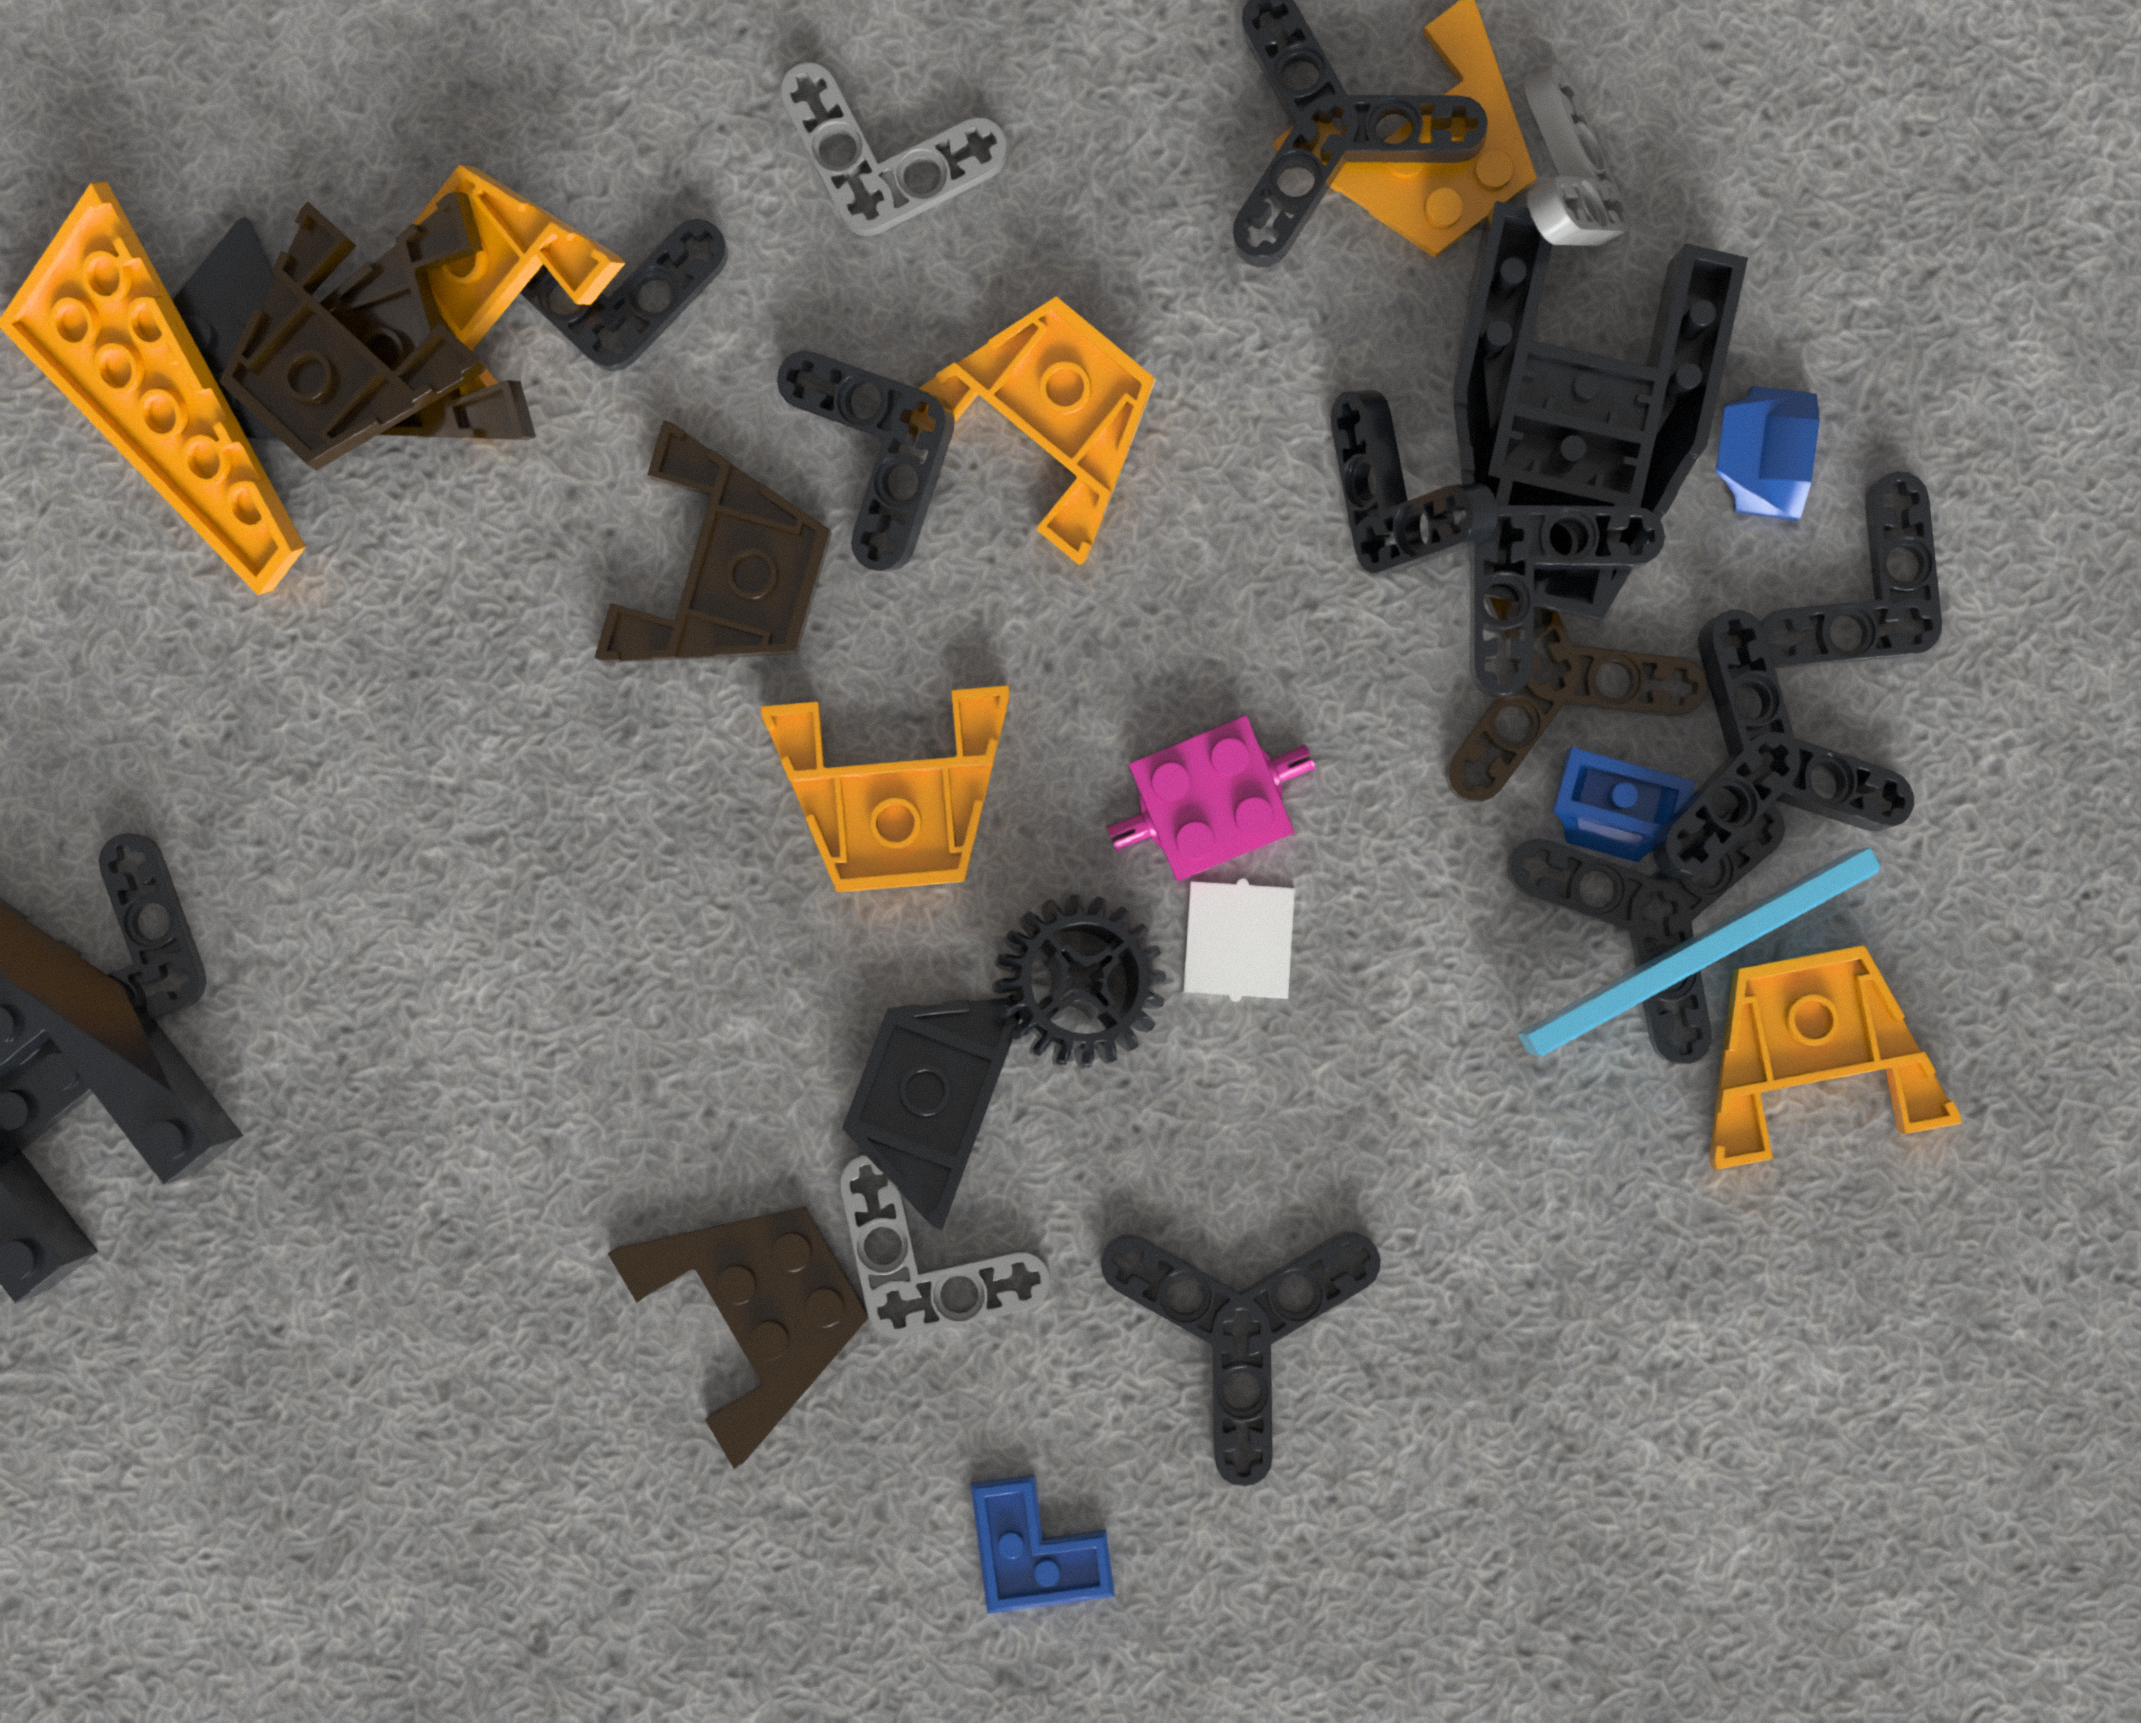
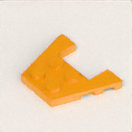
[1273,0,1537,258]
[413,165,625,396]
[910,296,1156,566]
[761,685,1010,893]
[1709,945,1962,1170]

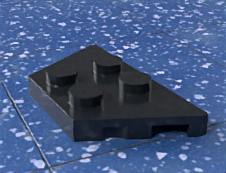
[172,217,281,441]
[842,995,1021,1231]

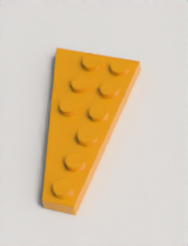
[0,181,306,595]

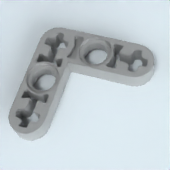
[780,62,1007,236]
[1524,63,1630,246]
[840,1154,1050,1338]

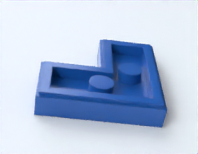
[971,1474,1115,1614]

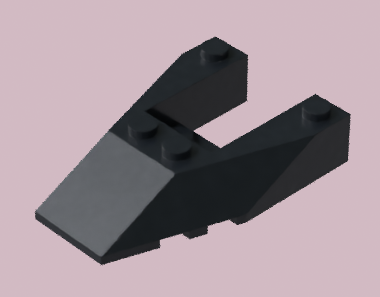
[1452,201,1748,621]
[0,898,244,1304]

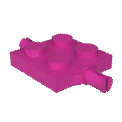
[1106,715,1315,882]

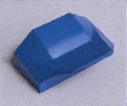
[1715,386,1820,521]
[1552,747,1696,862]

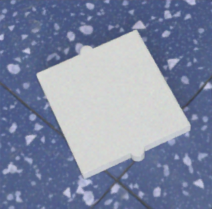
[1183,878,1295,1002]

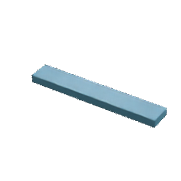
[1517,847,1881,1056]

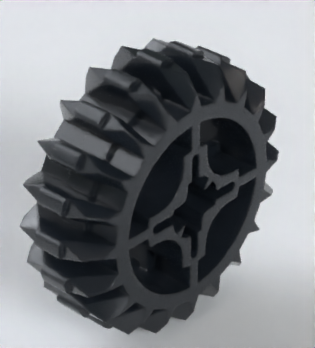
[992,894,1166,1069]

